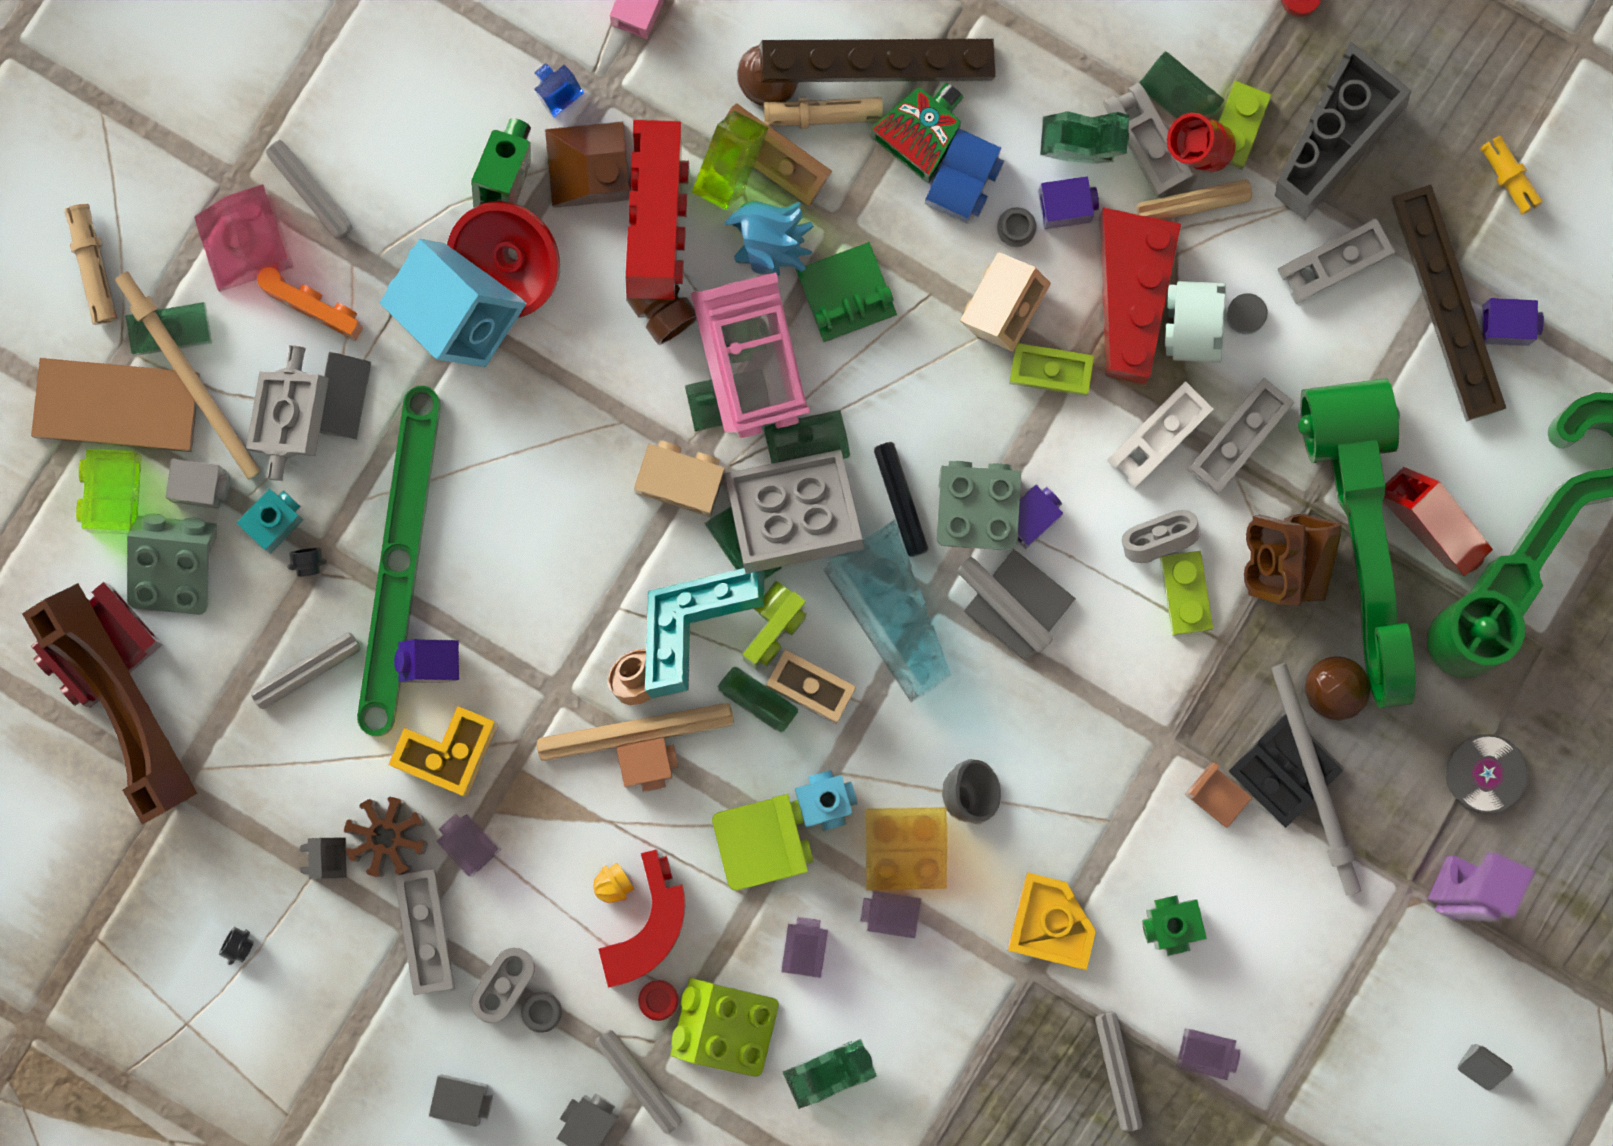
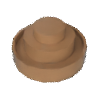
[608,649,651,705]

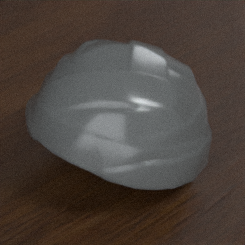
[942,759,1001,824]

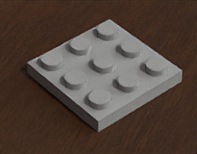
[724,449,864,574]

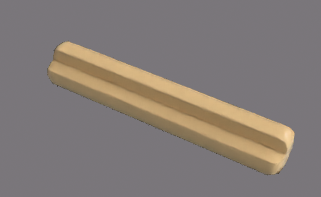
[1136,179,1252,220]

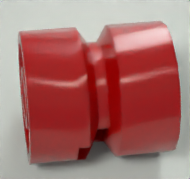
[1167,112,1236,173]

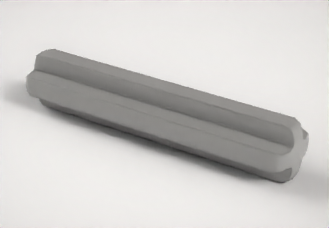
[266,140,353,240]
[958,557,1053,653]
[251,633,360,709]
[1095,1012,1143,1132]
[595,1029,682,1134]

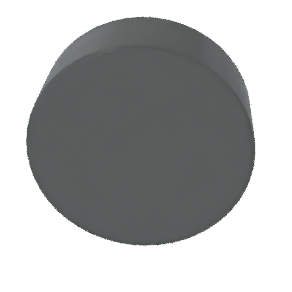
[1226,293,1268,334]
[521,992,562,1033]

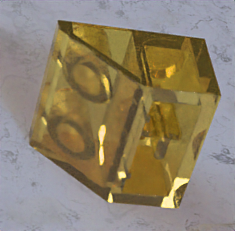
[864,807,948,890]

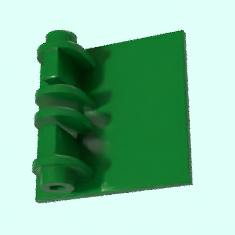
[796,242,897,343]

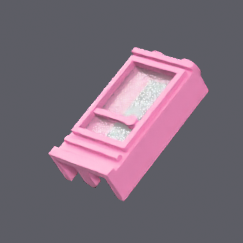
[691,272,810,438]

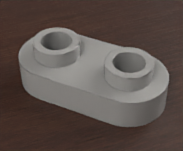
[1121,510,1201,563]
[471,948,535,1023]

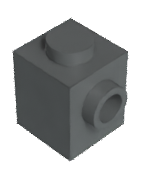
[556,1093,619,1146]

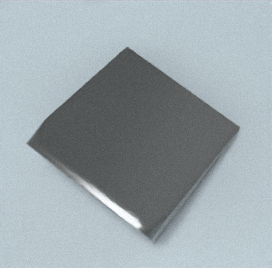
[1457,1044,1513,1090]

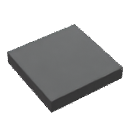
[963,549,1076,661]

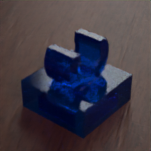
[534,63,584,117]

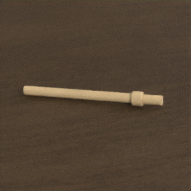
[115,271,261,480]

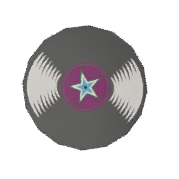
[1446,734,1527,814]

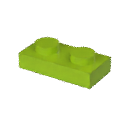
[1219,81,1272,170]
[1009,343,1094,396]
[1160,550,1213,636]

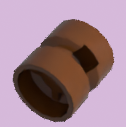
[626,284,697,345]

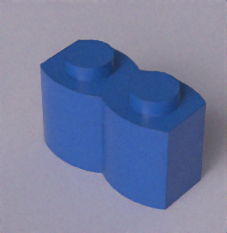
[925,128,1005,223]

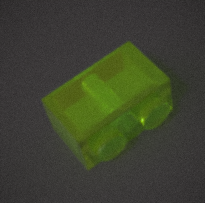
[691,111,769,210]
[76,449,142,534]

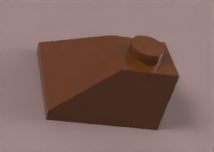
[545,121,630,208]

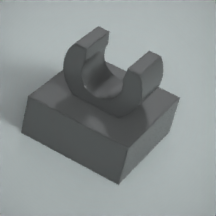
[300,837,347,879]

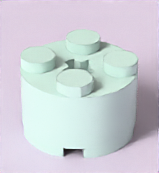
[1165,281,1226,363]

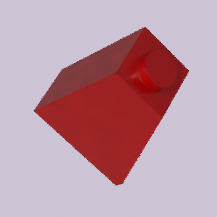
[1383,467,1493,577]

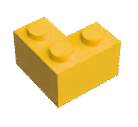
[388,706,498,797]

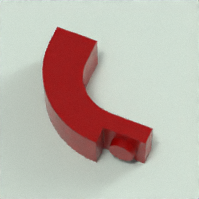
[598,849,686,988]

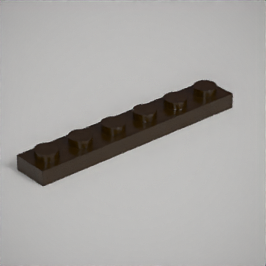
[759,39,996,83]
[1391,185,1506,422]

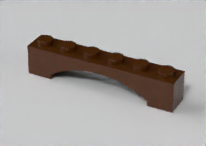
[22,583,198,825]

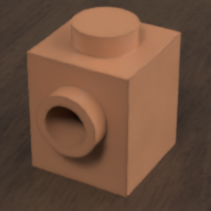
[616,737,679,792]

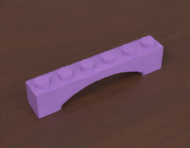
[1427,853,1534,922]

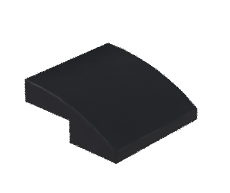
[1229,713,1344,828]

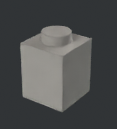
[165,459,230,509]

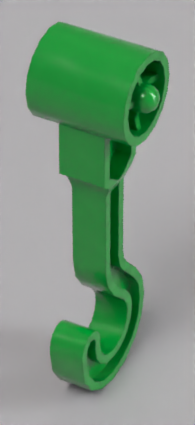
[1298,378,1416,709]
[1427,392,1613,678]

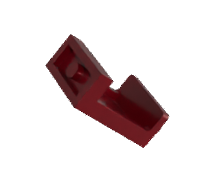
[31,582,163,708]

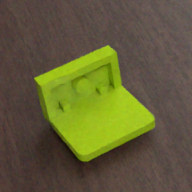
[712,793,814,891]
[670,977,779,1077]

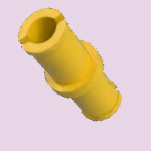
[1480,135,1544,215]

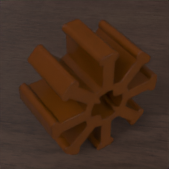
[344,797,428,877]

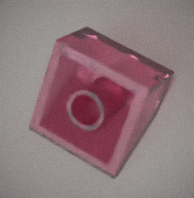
[194,184,294,292]

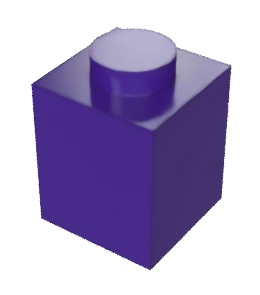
[1038,176,1099,229]
[1482,298,1544,346]
[1017,484,1063,550]
[394,639,459,683]

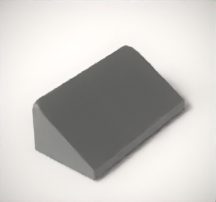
[320,352,371,440]

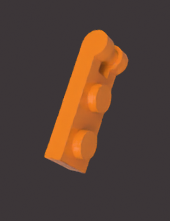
[257,267,363,341]

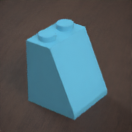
[379,239,527,367]

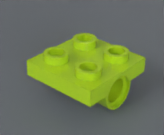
[742,581,807,669]

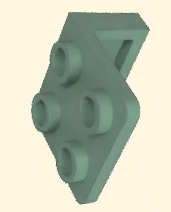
[937,461,1021,551]
[127,514,217,615]

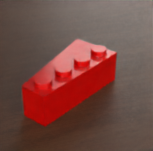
[625,120,689,300]
[1099,207,1181,385]

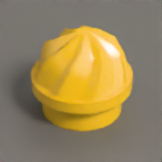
[593,862,634,904]

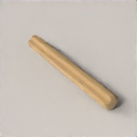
[537,703,734,761]

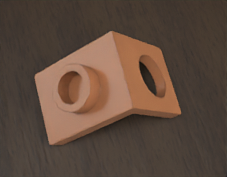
[1184,762,1252,828]

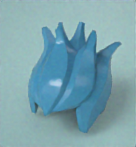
[724,201,814,276]

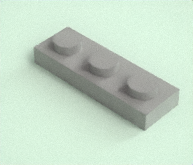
[1187,378,1295,495]
[394,869,455,996]

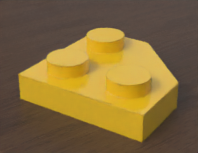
[1007,872,1096,971]

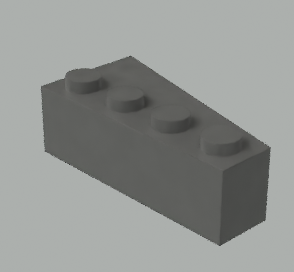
[1275,42,1411,220]

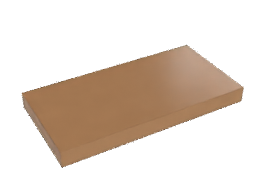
[31,358,200,452]

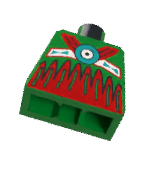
[870,83,964,183]
[471,118,531,208]

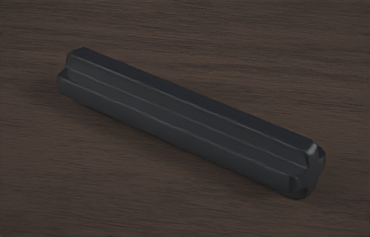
[874,442,928,557]

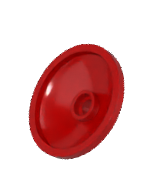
[447,201,560,318]

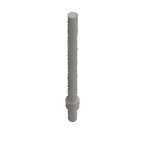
[1271,663,1361,896]

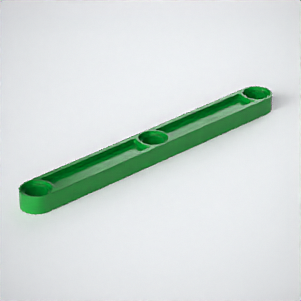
[357,386,441,737]

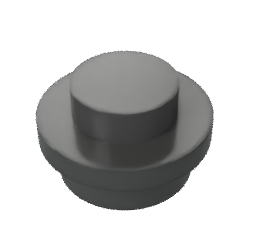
[997,207,1037,247]

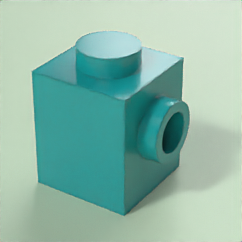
[236,488,303,554]

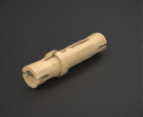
[764,97,883,129]
[64,204,118,325]

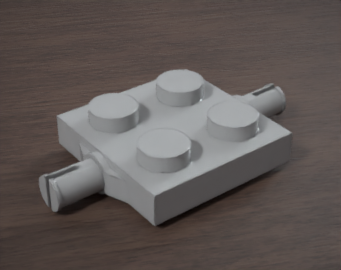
[246,345,329,481]

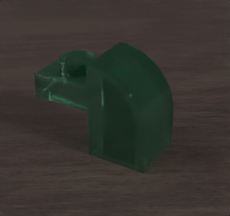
[1040,111,1130,163]
[782,1039,877,1109]

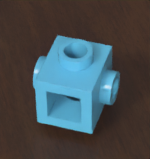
[795,770,858,831]

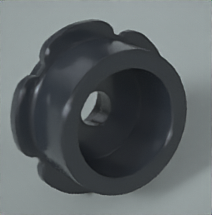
[287,547,327,577]
[219,926,254,965]

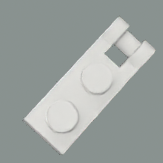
[1107,381,1214,488]

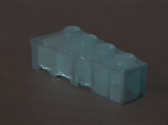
[823,520,951,703]

